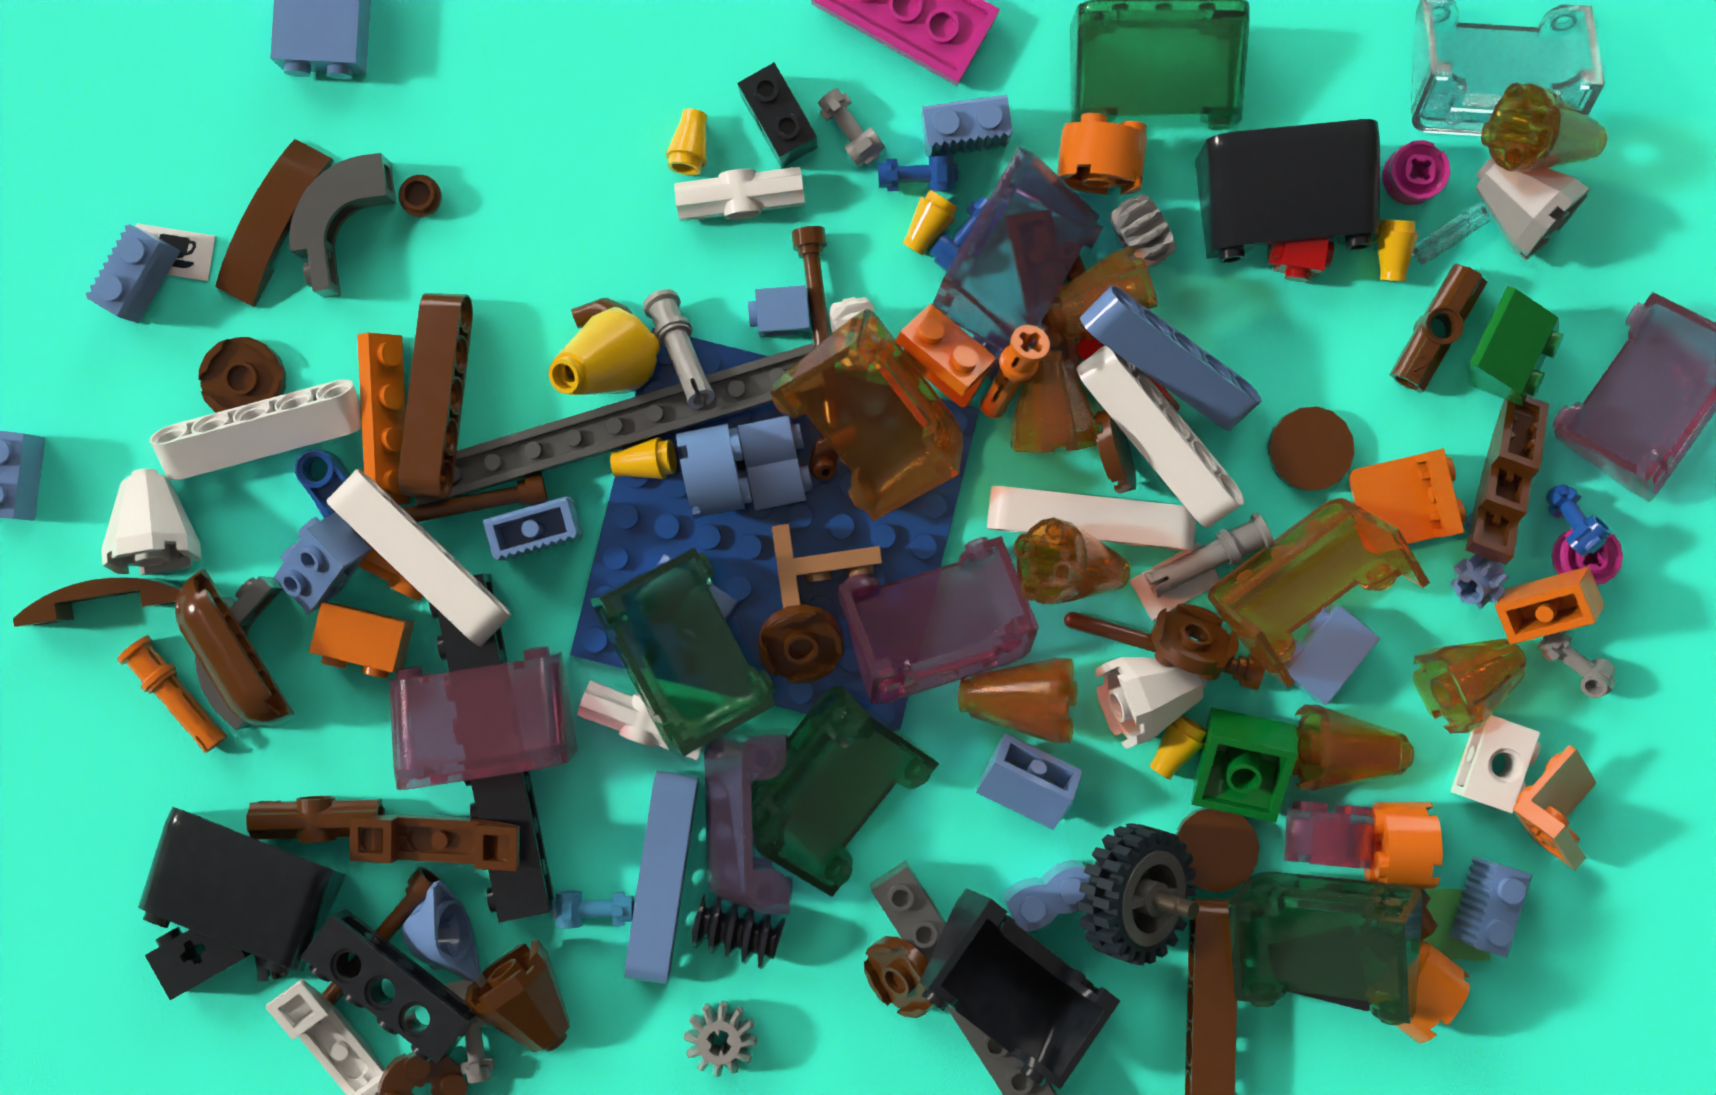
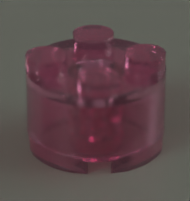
[1283,801,1374,870]

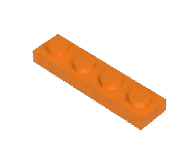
[357,332,411,505]

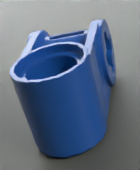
[295,450,351,518]

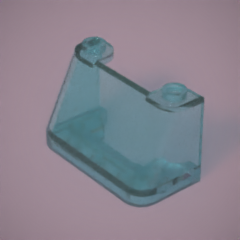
[1410,0,1605,140]

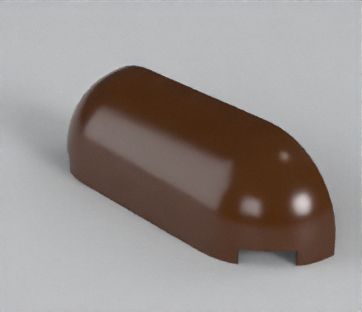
[175,569,295,726]

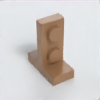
[772,524,882,608]

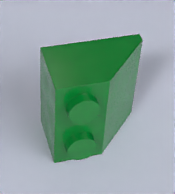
[1469,286,1564,406]
[1191,707,1298,823]

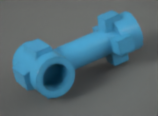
[552,890,634,929]

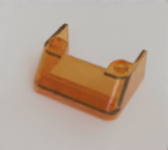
[1208,498,1430,688]

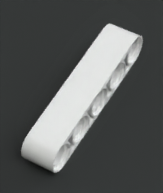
[1077,345,1244,528]
[150,379,362,480]
[326,468,511,647]
[987,486,1197,551]

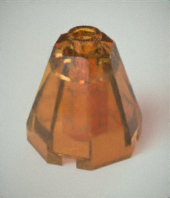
[1047,247,1157,339]
[1009,350,1099,453]
[1413,638,1526,734]

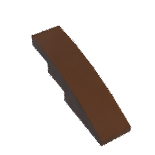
[1465,396,1549,565]

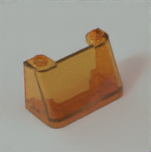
[770,309,963,521]

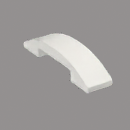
[265,979,385,1095]

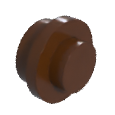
[398,175,442,218]

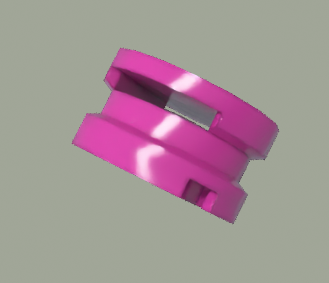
[1382,140,1450,206]
[1551,529,1623,585]

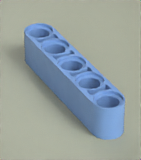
[1080,285,1262,431]
[624,770,699,984]

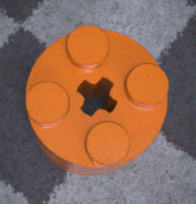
[1056,113,1147,195]
[1360,802,1443,889]
[1365,940,1471,1043]

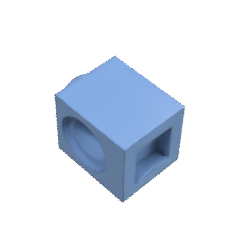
[748,285,810,338]

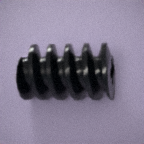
[691,893,786,969]

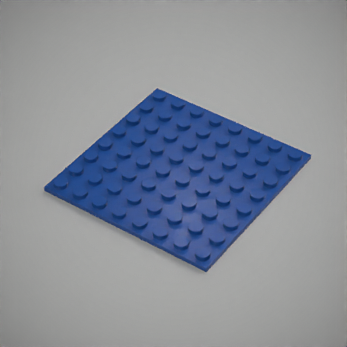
[570,327,980,737]

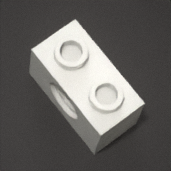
[1450,712,1540,814]

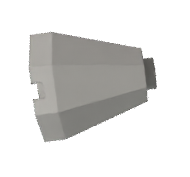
[1476,154,1590,262]

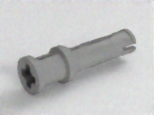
[643,289,715,408]
[1145,512,1275,598]

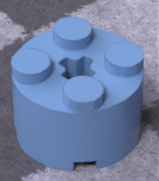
[676,424,752,519]

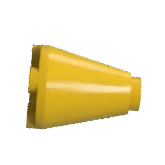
[548,307,660,395]

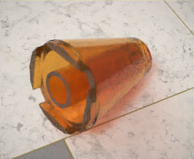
[1291,704,1414,791]

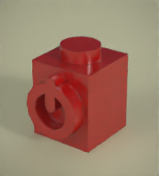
[1267,238,1334,282]

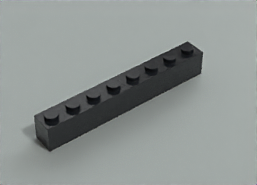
[429,573,555,923]

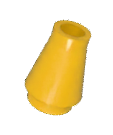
[665,108,707,176]
[902,190,958,256]
[1377,220,1419,281]
[610,437,677,479]
[1149,715,1207,780]

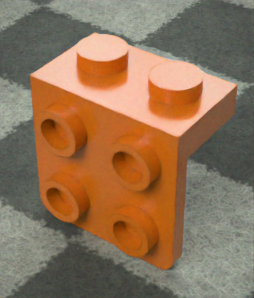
[895,303,997,407]
[1348,448,1466,552]

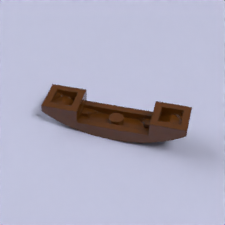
[215,139,334,308]
[13,577,183,627]
[350,815,520,871]

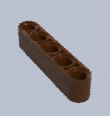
[398,293,473,498]
[1185,899,1239,1095]

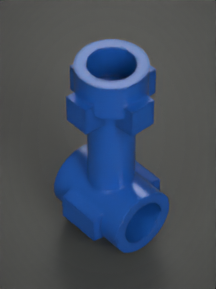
[878,155,958,192]
[929,197,1000,275]
[1546,484,1612,557]

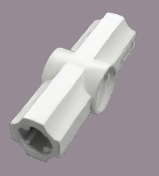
[674,167,805,222]
[577,680,711,760]

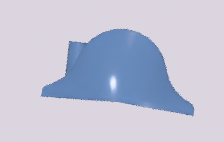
[402,880,481,982]

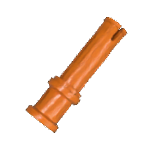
[980,325,1050,418]
[117,635,227,754]

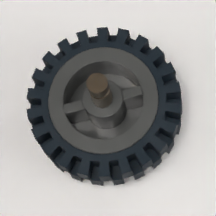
[1078,823,1199,966]

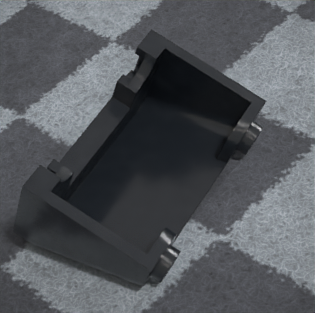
[1195,119,1380,263]
[138,806,346,976]
[919,888,1120,1090]

